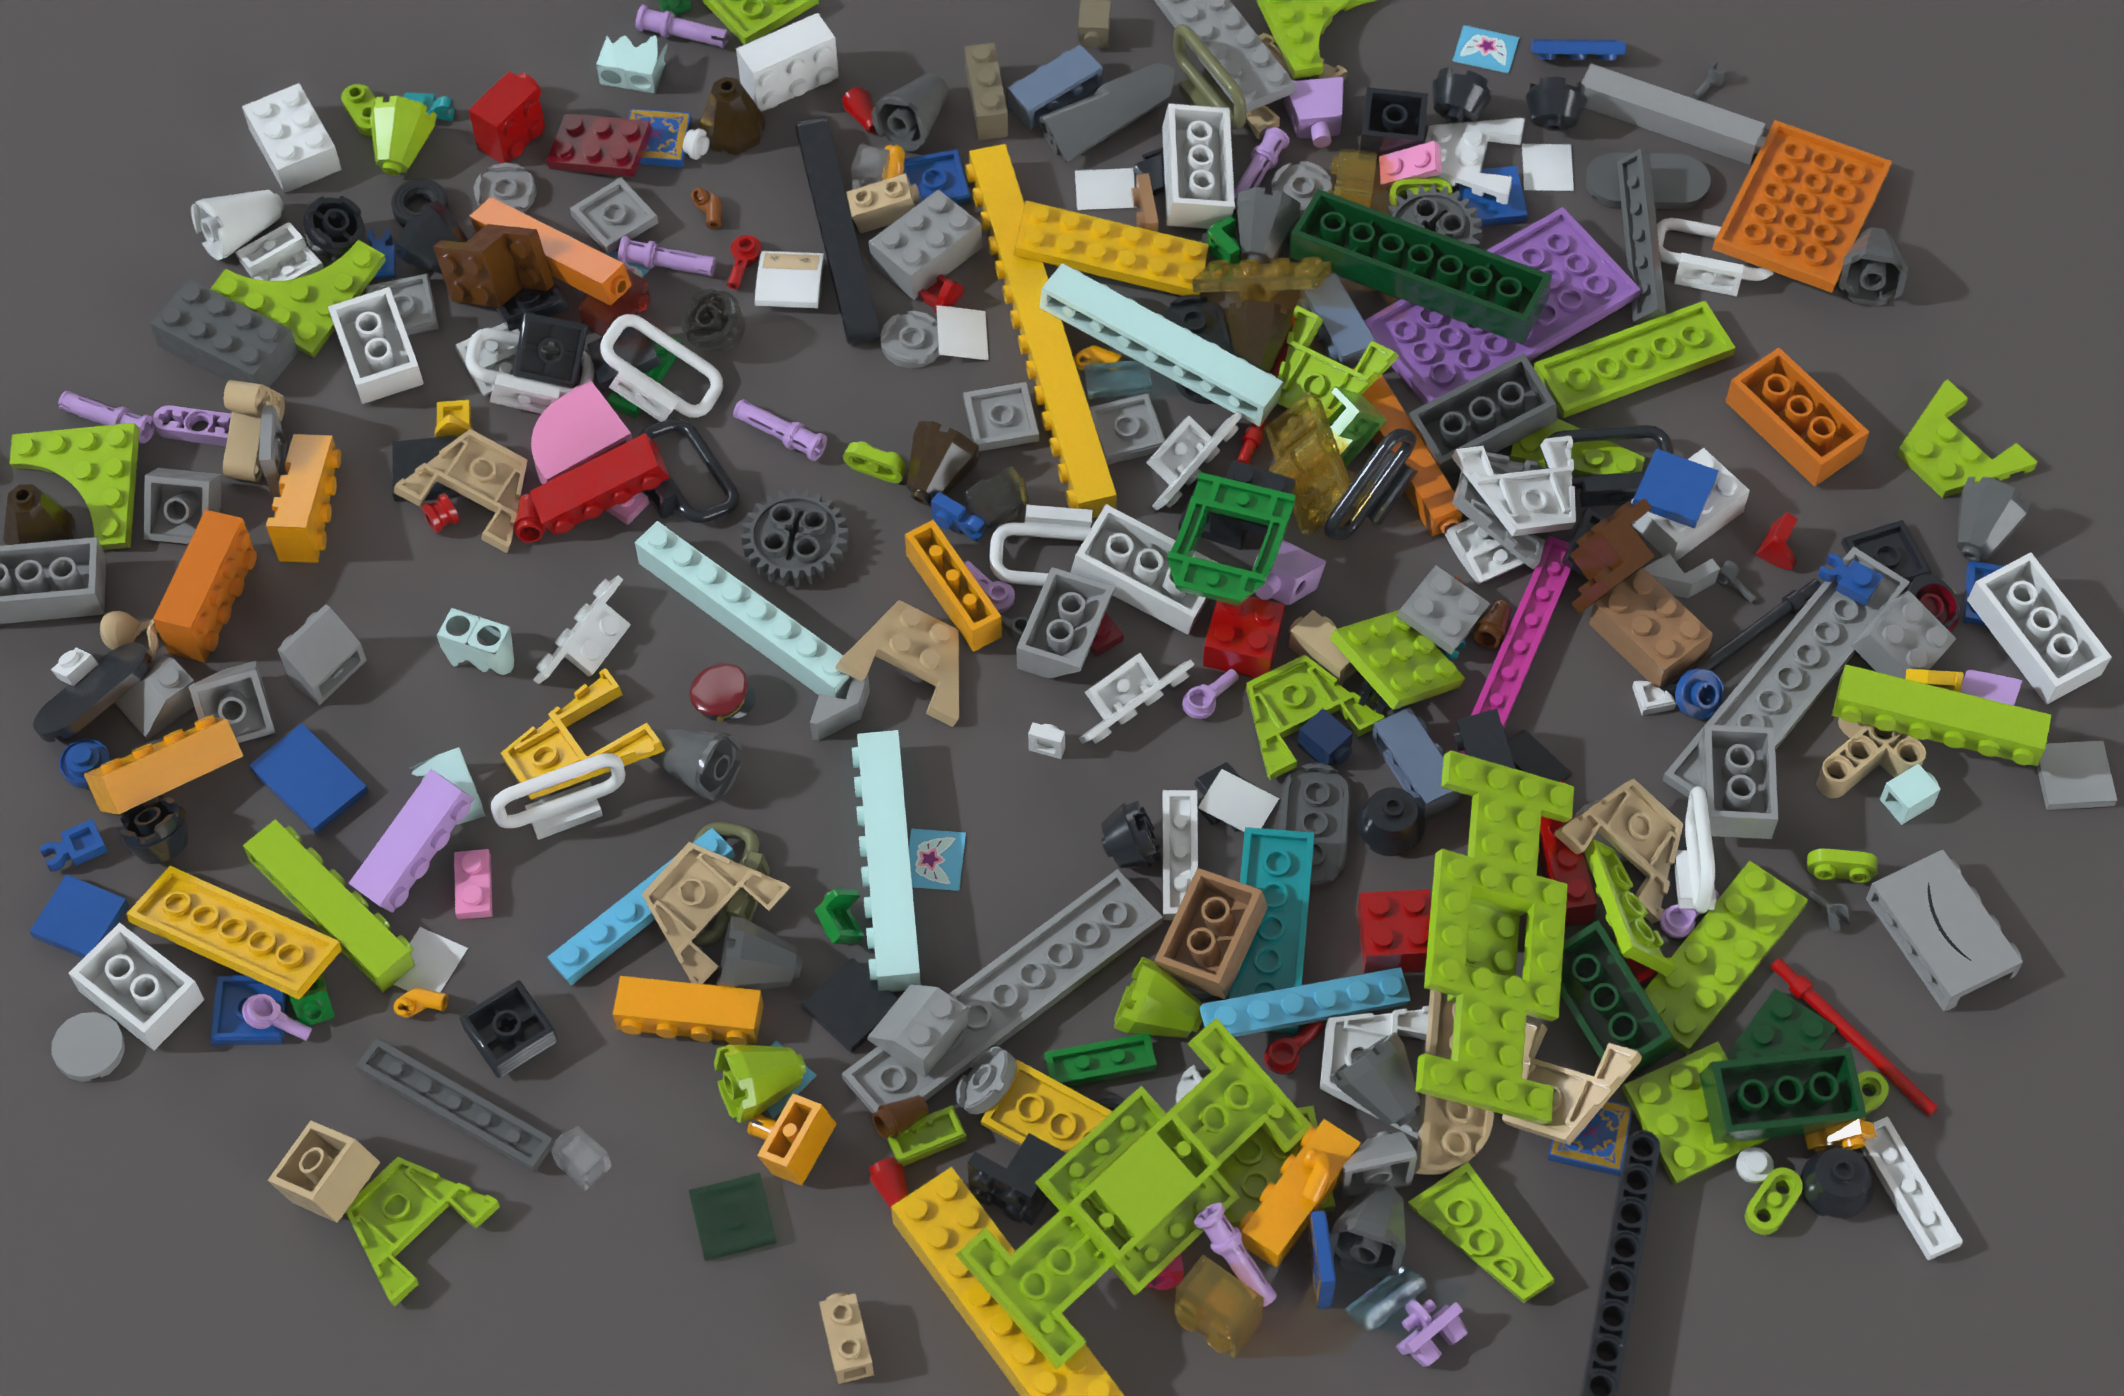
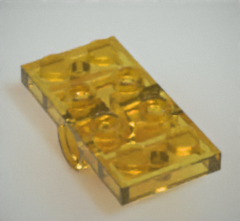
[1192,257,1332,302]
[1265,392,1357,536]

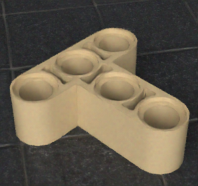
[223,380,285,482]
[1816,718,1926,798]

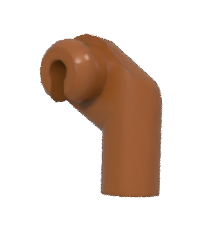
[690,187,722,230]

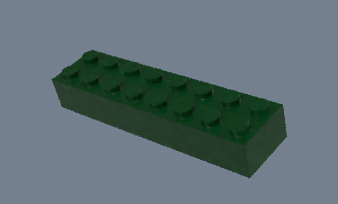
[1290,189,1552,344]

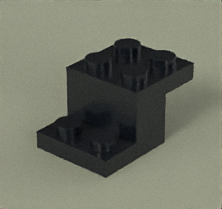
[1178,460,1295,550]
[967,1133,1066,1225]

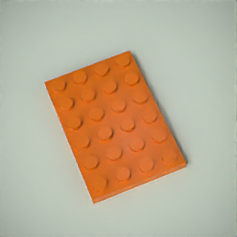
[1712,120,1892,293]

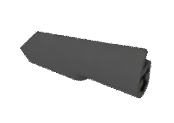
[1039,62,1176,163]

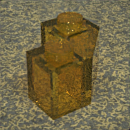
[1328,148,1378,208]

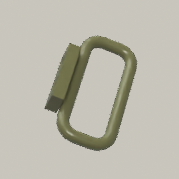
[1173,24,1246,130]
[693,822,771,946]

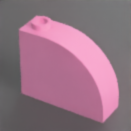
[531,381,632,485]

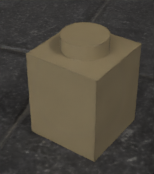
[1078,0,1111,48]

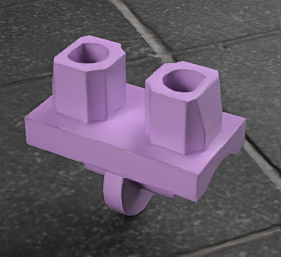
[1396,1299,1468,1367]

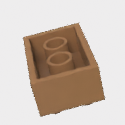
[1589,567,1713,689]
[1154,868,1268,1000]

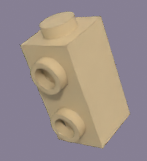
[847,173,922,234]
[1289,610,1357,685]
[819,1293,874,1384]

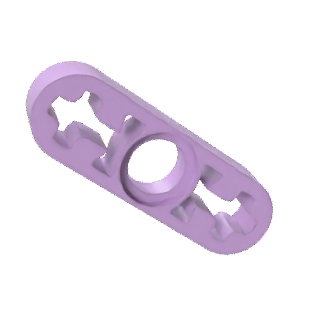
[153,405,232,446]

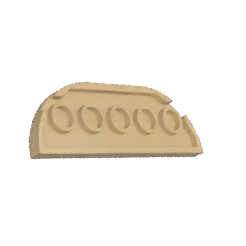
[1415,989,1494,1175]

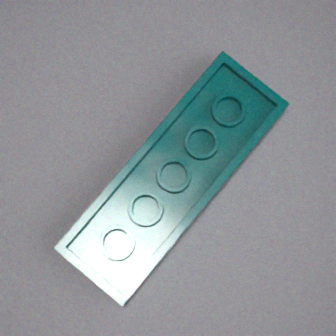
[1229,827,1315,1034]

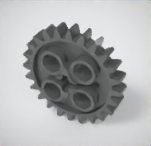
[1387,184,1482,248]
[741,488,849,587]

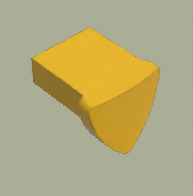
[435,400,474,437]
[1906,669,1964,692]

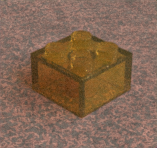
[1175,1255,1264,1358]

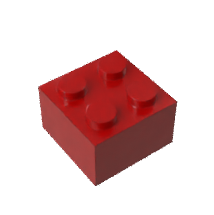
[468,71,546,164]
[1203,597,1285,678]
[1357,889,1431,974]

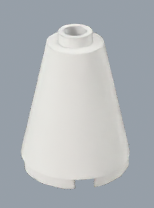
[191,190,284,260]

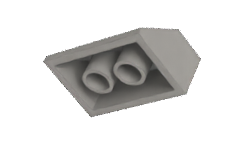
[1016,567,1115,679]

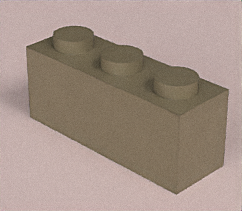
[964,42,1008,141]

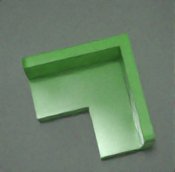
[1319,386,1387,469]

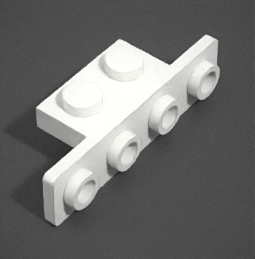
[1146,412,1242,511]
[533,575,631,684]
[1079,653,1194,744]

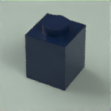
[1298,708,1353,767]

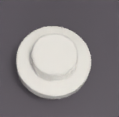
[683,128,709,160]
[1736,1147,1774,1183]

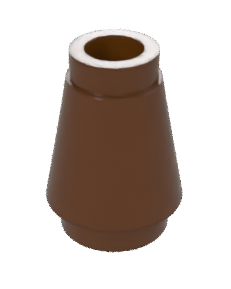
[1473,600,1511,649]
[872,1095,928,1139]

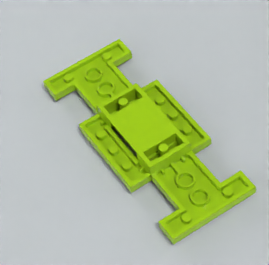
[1415,750,1574,1125]
[955,1018,1313,1369]

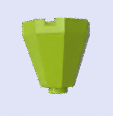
[370,96,437,176]
[1114,957,1203,1038]
[714,1044,806,1123]

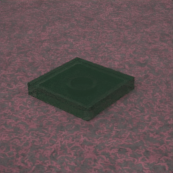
[689,1173,777,1261]

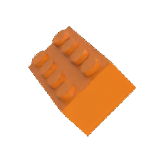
[1725,347,1869,487]
[153,509,257,663]

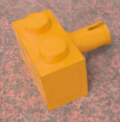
[748,1093,836,1186]

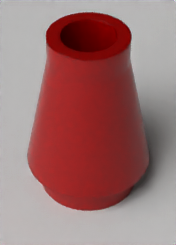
[842,87,876,133]
[513,494,546,543]
[869,1157,909,1213]

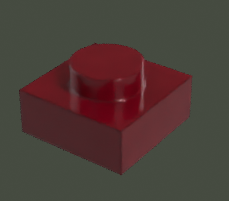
[1090,612,1124,657]

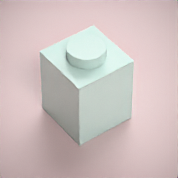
[1880,764,1941,825]

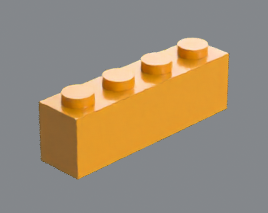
[905,520,1002,652]
[612,976,764,1045]
[1239,1119,1361,1269]

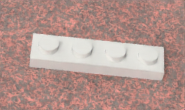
[1162,790,1198,920]
[1861,1116,1963,1261]

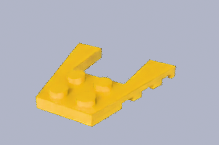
[501,668,665,800]

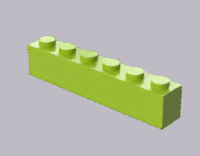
[1832,665,2051,766]
[243,819,415,993]

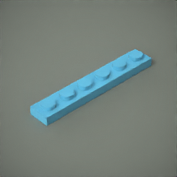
[547,828,736,985]
[1199,967,1411,1037]

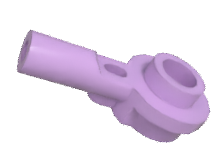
[964,561,1015,613]
[1182,669,1239,719]
[1660,890,1720,939]
[242,994,312,1041]

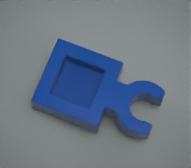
[367,228,396,279]
[931,492,985,542]
[1818,553,1884,606]
[39,818,108,872]

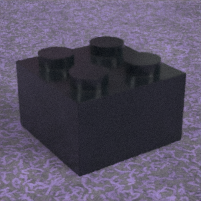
[1359,87,1428,161]

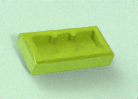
[887,1105,967,1166]

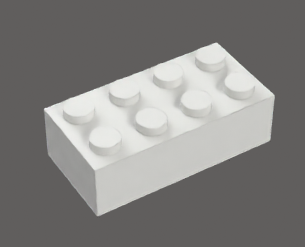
[1162,104,1235,229]
[1071,504,1218,635]
[1967,552,2112,705]

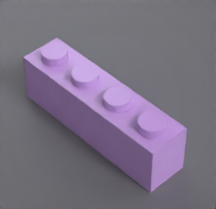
[349,769,474,913]

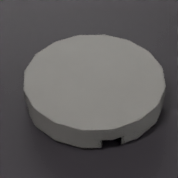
[1271,161,1333,216]
[473,163,537,213]
[880,311,940,369]
[51,1012,125,1082]
[956,1047,1016,1115]

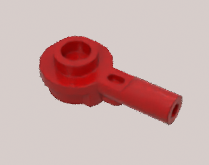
[727,235,762,290]
[1264,1021,1324,1075]

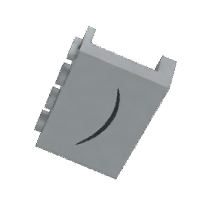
[1866,850,2023,1012]

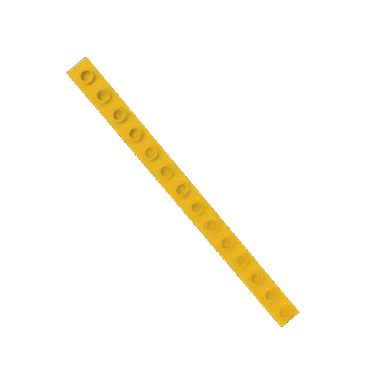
[965,144,1117,518]

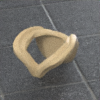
[100,611,158,661]

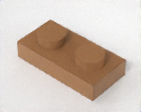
[1131,173,1158,232]

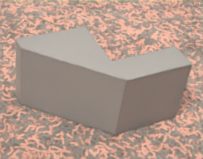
[1644,553,1720,598]
[810,674,870,741]

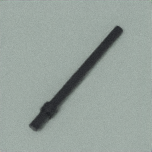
[1665,579,1822,698]

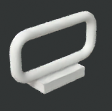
[1657,218,1773,296]
[600,314,723,422]
[466,328,595,414]
[989,505,1092,586]
[491,753,626,840]
[1674,786,1716,913]

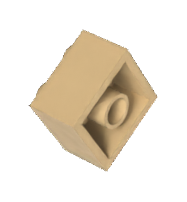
[267,1121,380,1223]

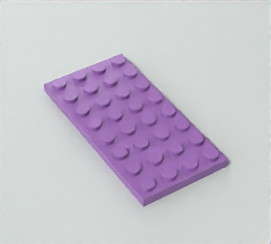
[1364,207,1641,404]

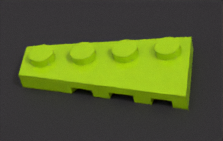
[1509,418,1645,476]
[1584,838,1678,976]
[1408,1162,1554,1303]

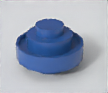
[1675,668,1724,719]
[59,739,112,788]

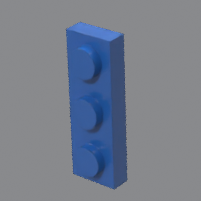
[1530,39,1625,60]

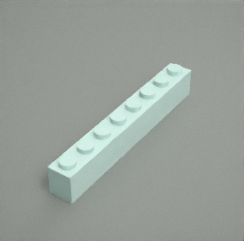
[1039,263,1283,427]
[635,521,853,699]
[852,730,921,992]

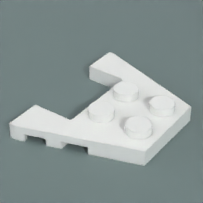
[1425,118,1525,204]
[1452,436,1576,536]
[1320,1006,1429,1139]

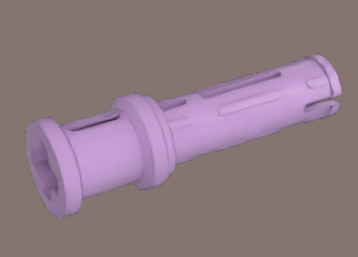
[635,4,729,49]
[1234,127,1290,210]
[618,236,716,277]
[58,391,155,444]
[733,399,827,461]
[1194,1203,1277,1308]

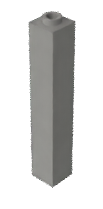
[1581,64,1767,165]

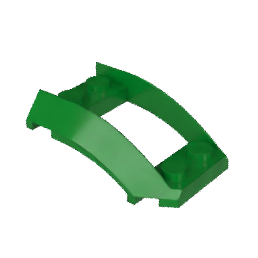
[1167,472,1296,606]

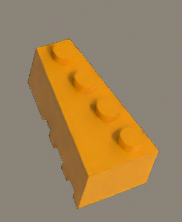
[266,434,342,563]
[84,715,243,815]

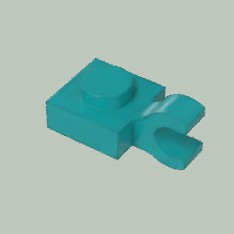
[404,92,456,121]

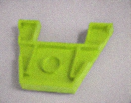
[1277,305,1399,429]
[1897,379,2037,498]
[1246,655,1385,780]
[346,1157,500,1307]

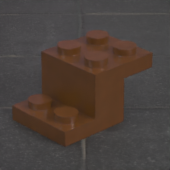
[433,224,555,307]
[1570,498,1655,614]

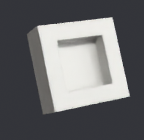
[51,648,98,686]
[1028,722,1065,759]

